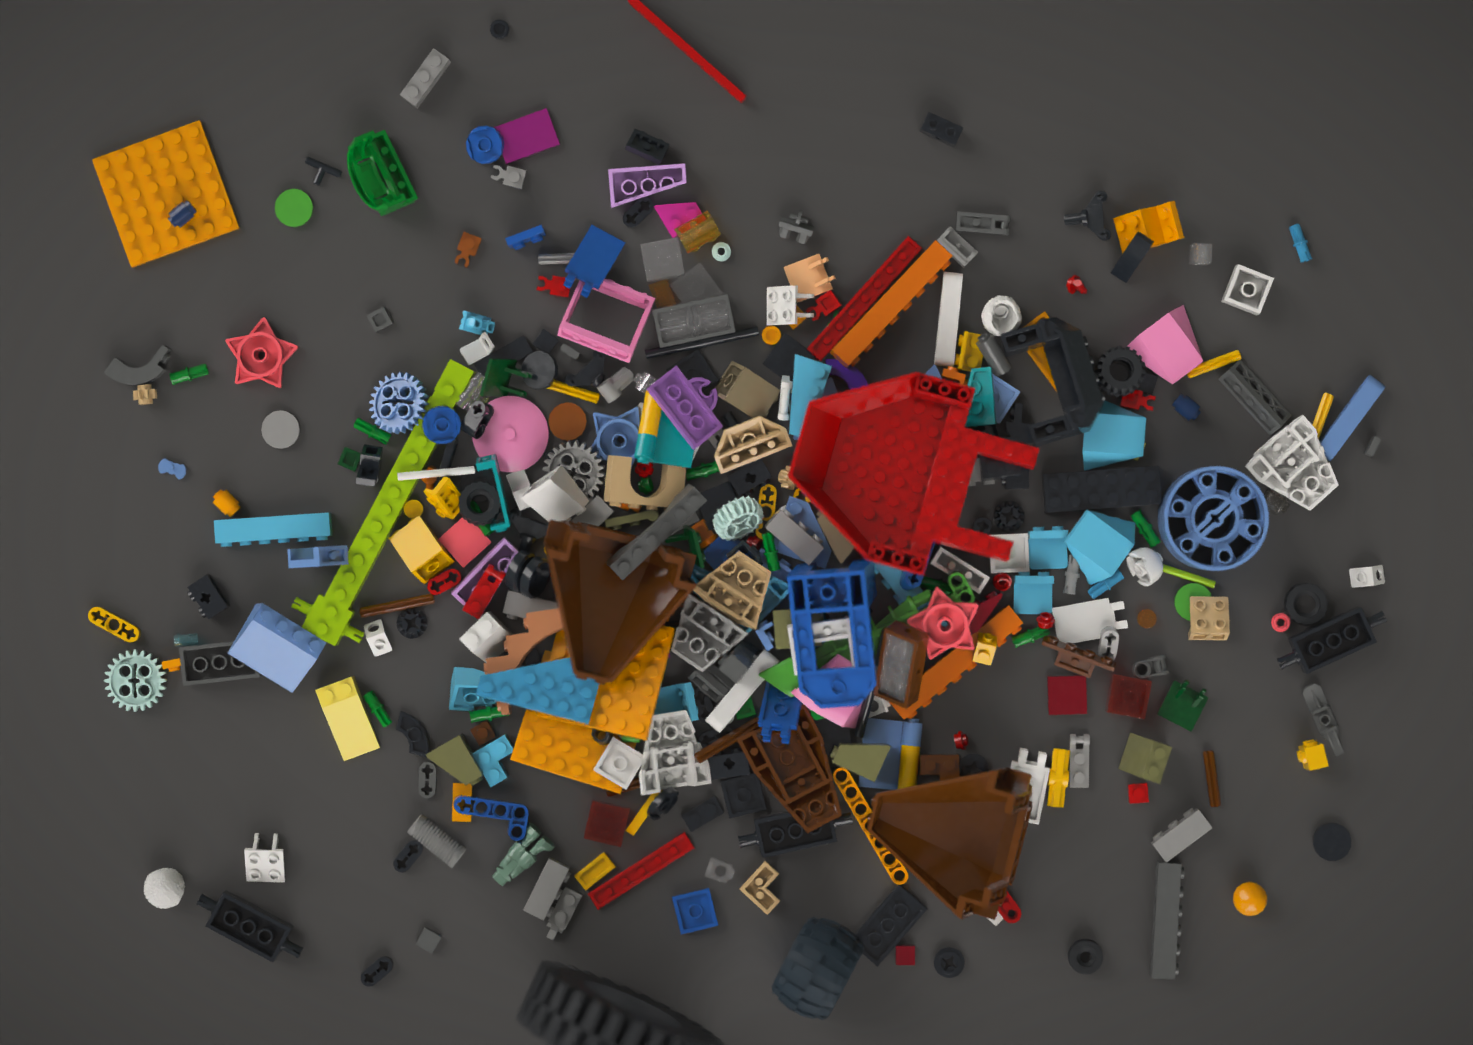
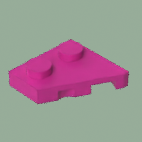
[654,202,705,238]

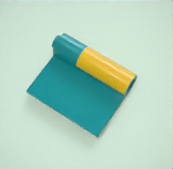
[634,390,694,469]

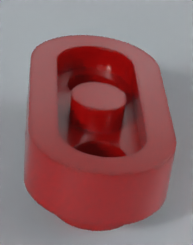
[998,891,1022,923]

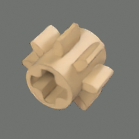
[133,384,157,405]
[778,465,795,490]

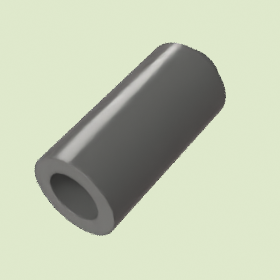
[976,333,1012,376]

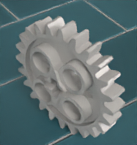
[543,440,606,499]

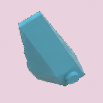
[449,667,497,711]

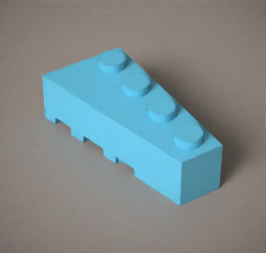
[789,354,832,437]

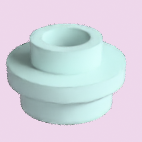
[712,242,731,261]

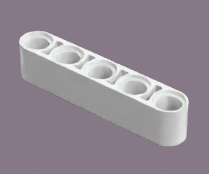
[934,272,963,367]
[705,649,779,733]

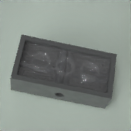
[652,293,736,348]

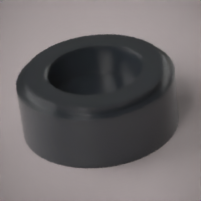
[490,19,509,39]

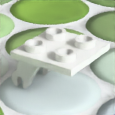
[767,285,814,326]
[244,833,285,882]

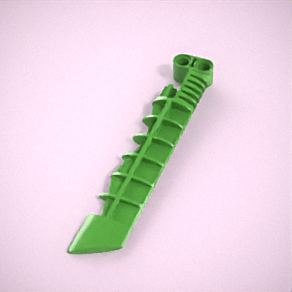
[759,571,975,698]

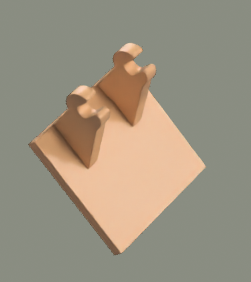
[783,254,836,303]

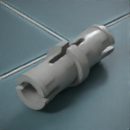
[1063,555,1080,595]

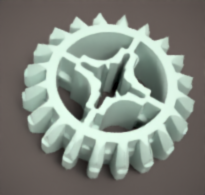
[712,496,764,541]

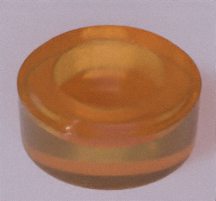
[1137,609,1157,628]

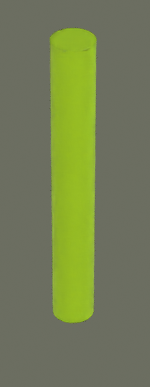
[1163,564,1216,588]

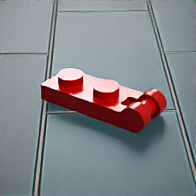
[462,563,506,620]

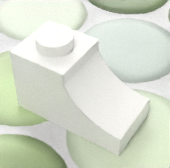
[506,470,531,511]

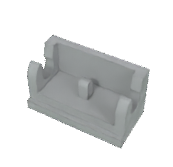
[937,226,978,268]

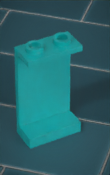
[476,454,511,533]

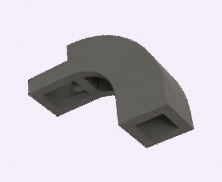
[104,345,172,386]

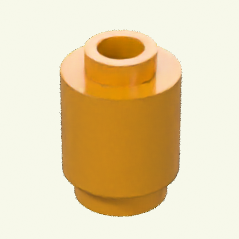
[213,489,241,518]

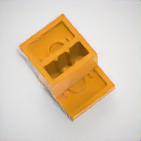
[1113,201,1184,254]

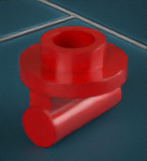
[1066,275,1087,294]

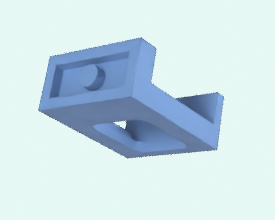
[287,545,348,568]

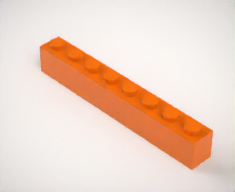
[830,240,952,369]
[890,605,1023,720]

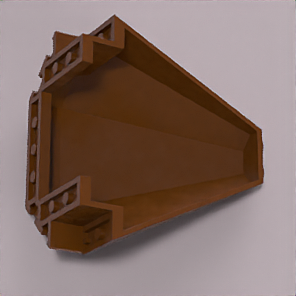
[543,519,697,685]
[867,767,1033,920]

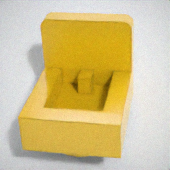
[972,632,997,666]

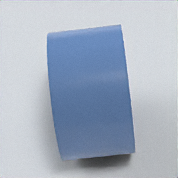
[1157,466,1269,571]

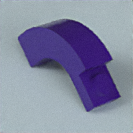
[825,359,868,390]

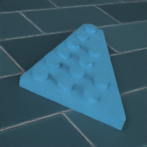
[476,658,599,725]

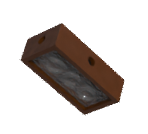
[873,620,930,709]

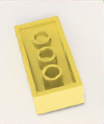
[315,676,380,761]

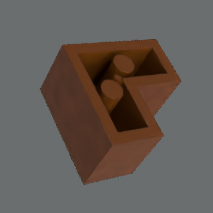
[919,753,959,781]

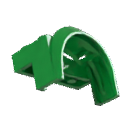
[347,130,418,216]

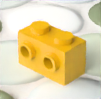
[1297,739,1329,771]

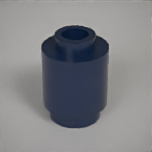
[168,200,197,228]
[1172,393,1201,421]

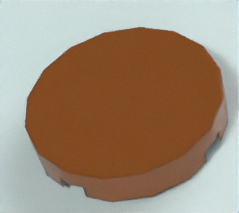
[548,402,587,441]

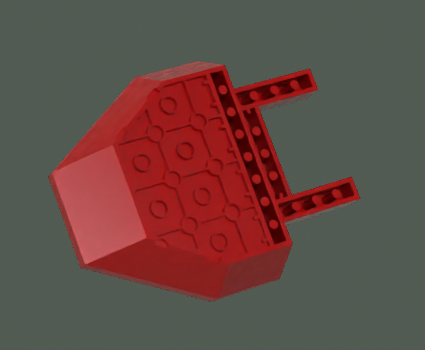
[788,372,1040,576]

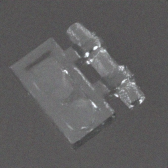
[456,372,491,412]

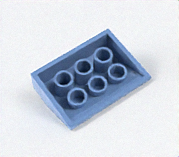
[227,603,326,693]

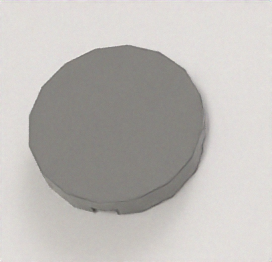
[261,410,300,449]

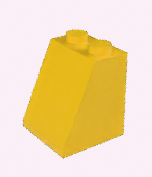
[388,516,455,584]

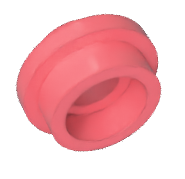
[1271,613,1291,632]

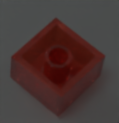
[1105,674,1152,719]
[584,799,630,847]

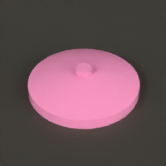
[472,396,549,472]

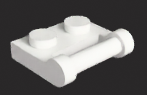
[778,375,793,421]

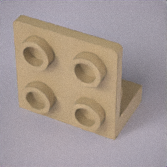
[1188,596,1230,640]

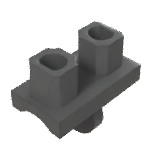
[778,210,814,244]

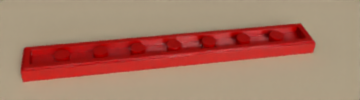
[627,0,746,103]
[806,236,922,362]

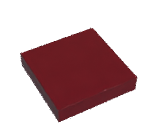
[1047,675,1087,715]

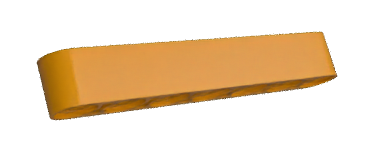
[833,766,908,885]

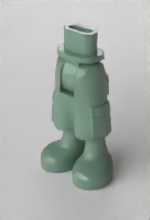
[492,822,555,886]

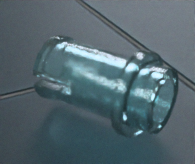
[174,633,198,647]

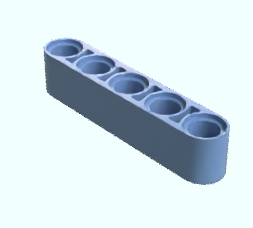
[1319,375,1385,461]

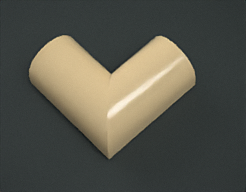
[739,861,780,915]

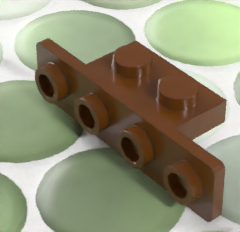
[1041,636,1116,678]

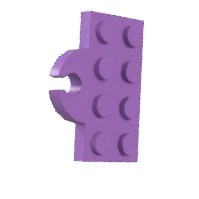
[646,365,723,450]

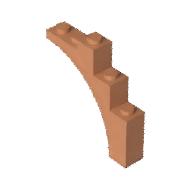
[483,608,563,715]

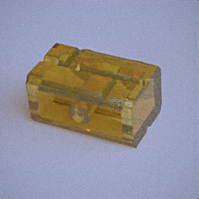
[674,210,721,253]

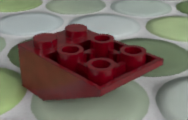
[969,591,1003,635]

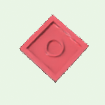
[438,517,492,568]

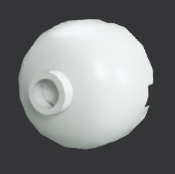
[1126,547,1163,587]

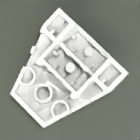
[1245,415,1339,511]
[639,710,711,795]

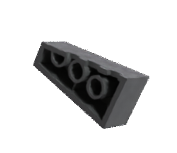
[719,638,761,684]

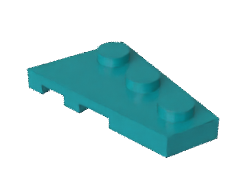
[964,367,997,428]

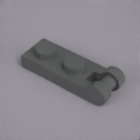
[956,211,1011,236]

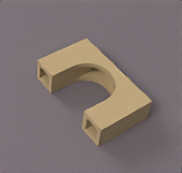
[604,455,686,511]

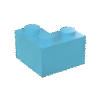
[472,734,514,787]

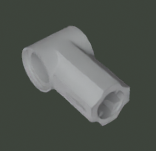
[597,367,634,403]

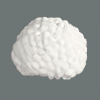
[981,295,1022,336]
[144,868,185,909]

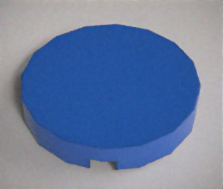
[466,126,504,164]
[422,406,461,444]

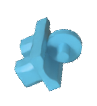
[459,310,495,335]

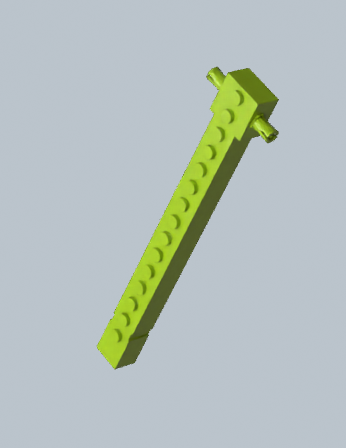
[291,359,476,646]

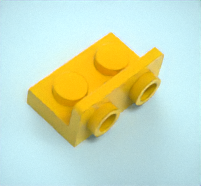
[954,331,983,372]
[423,476,461,519]

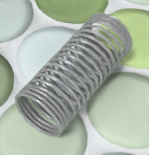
[407,814,467,868]

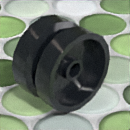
[505,550,550,599]

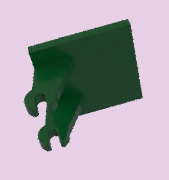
[480,358,533,396]
[665,525,706,569]
[1157,679,1208,732]

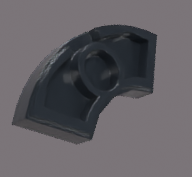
[396,711,430,758]

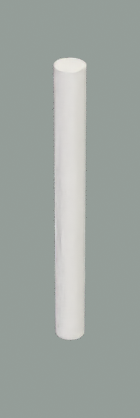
[397,466,475,481]

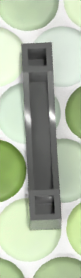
[605,483,707,580]

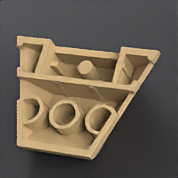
[694,551,771,630]

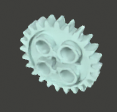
[104,649,167,712]

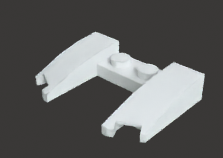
[787,616,855,675]

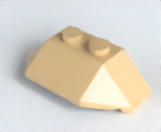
[714,416,792,474]

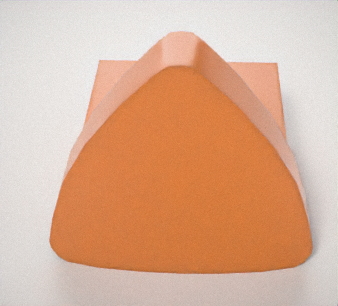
[691,519,718,549]

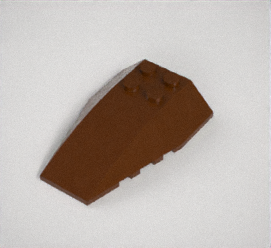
[737,704,842,833]

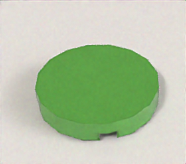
[275,189,314,227]
[1174,583,1212,621]

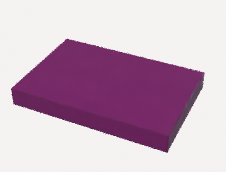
[494,108,560,164]

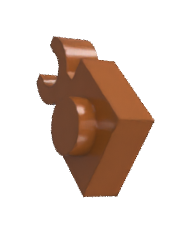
[455,232,482,268]

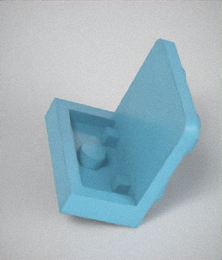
[1028,526,1068,569]
[1014,572,1054,614]
[654,682,699,721]

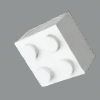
[1221,264,1274,315]

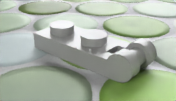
[1069,734,1090,788]

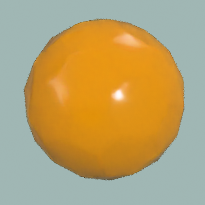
[1233,881,1267,916]

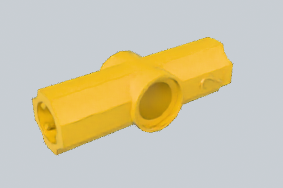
[1047,748,1070,808]

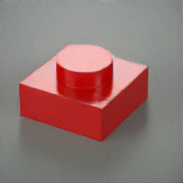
[1128,783,1149,804]

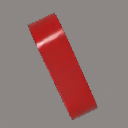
[427,569,462,595]

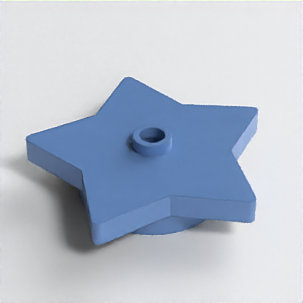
[591,406,641,468]

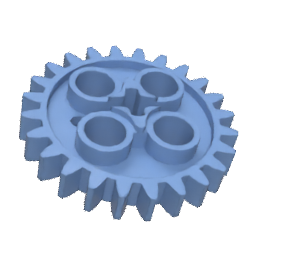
[369,372,429,434]

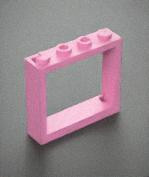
[557,279,655,363]

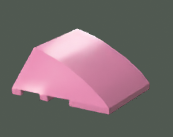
[1127,305,1203,385]
[791,654,863,728]

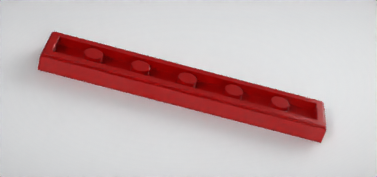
[588,831,695,910]

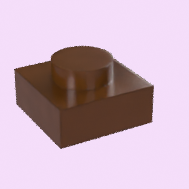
[470,720,496,746]

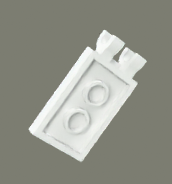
[1052,598,1128,643]
[1010,747,1050,825]

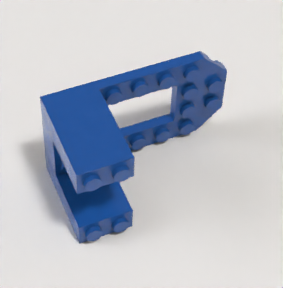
[787,559,877,709]

